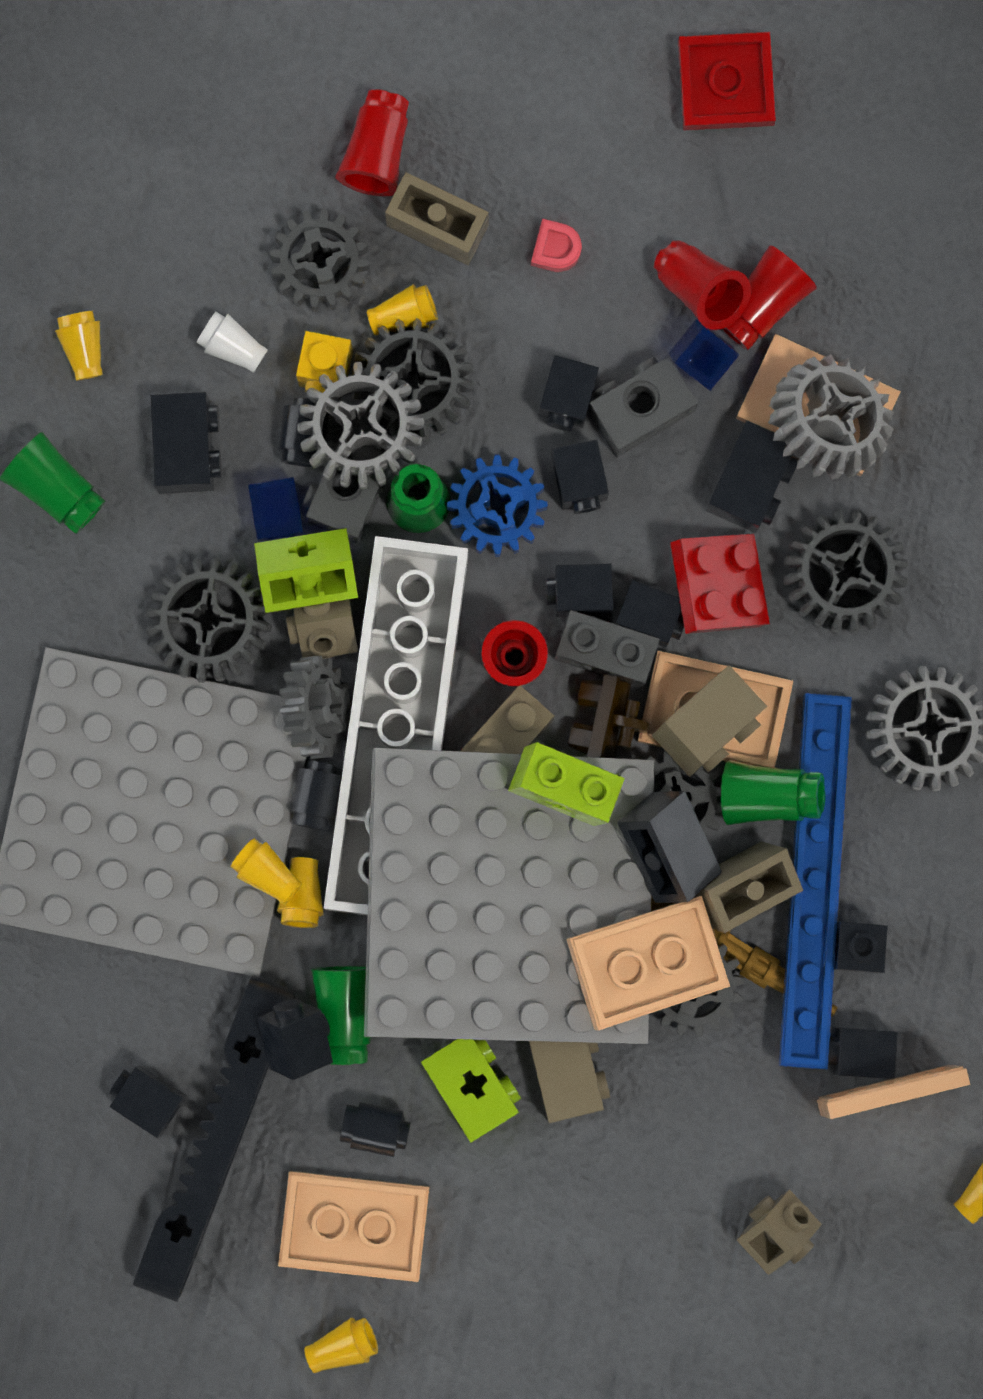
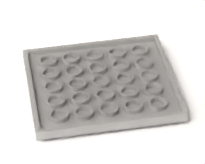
[0,647,308,977]
[364,748,654,1044]

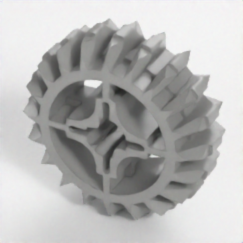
[768,354,894,481]
[297,362,424,489]
[865,666,983,792]

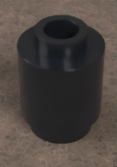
[278,398,329,467]
[289,761,342,831]
[340,1102,411,1157]

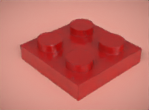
[678,32,776,131]
[670,534,770,634]

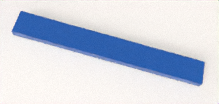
[779,693,852,1070]

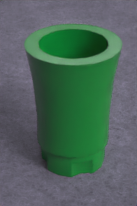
[0,432,106,534]
[386,464,451,533]
[721,760,825,825]
[311,966,371,1065]

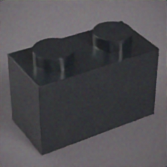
[150,392,222,494]
[706,420,799,533]
[617,791,722,903]

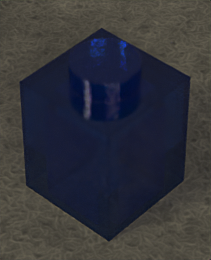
[669,318,739,391]
[248,477,305,542]

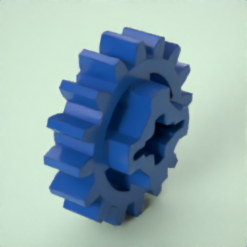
[447,455,548,557]

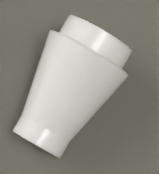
[196,311,268,373]

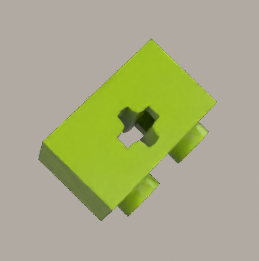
[254,528,358,613]
[508,742,625,826]
[421,1039,522,1143]

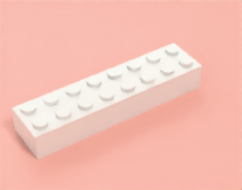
[323,536,468,916]

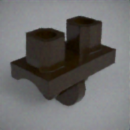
[568,675,649,758]

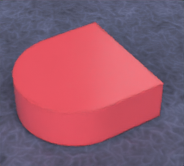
[531,219,582,272]

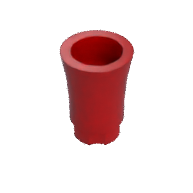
[335,89,409,197]
[654,240,751,330]
[722,245,817,351]
[481,620,548,687]

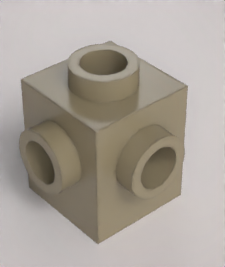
[286,599,358,659]
[737,1189,822,1275]

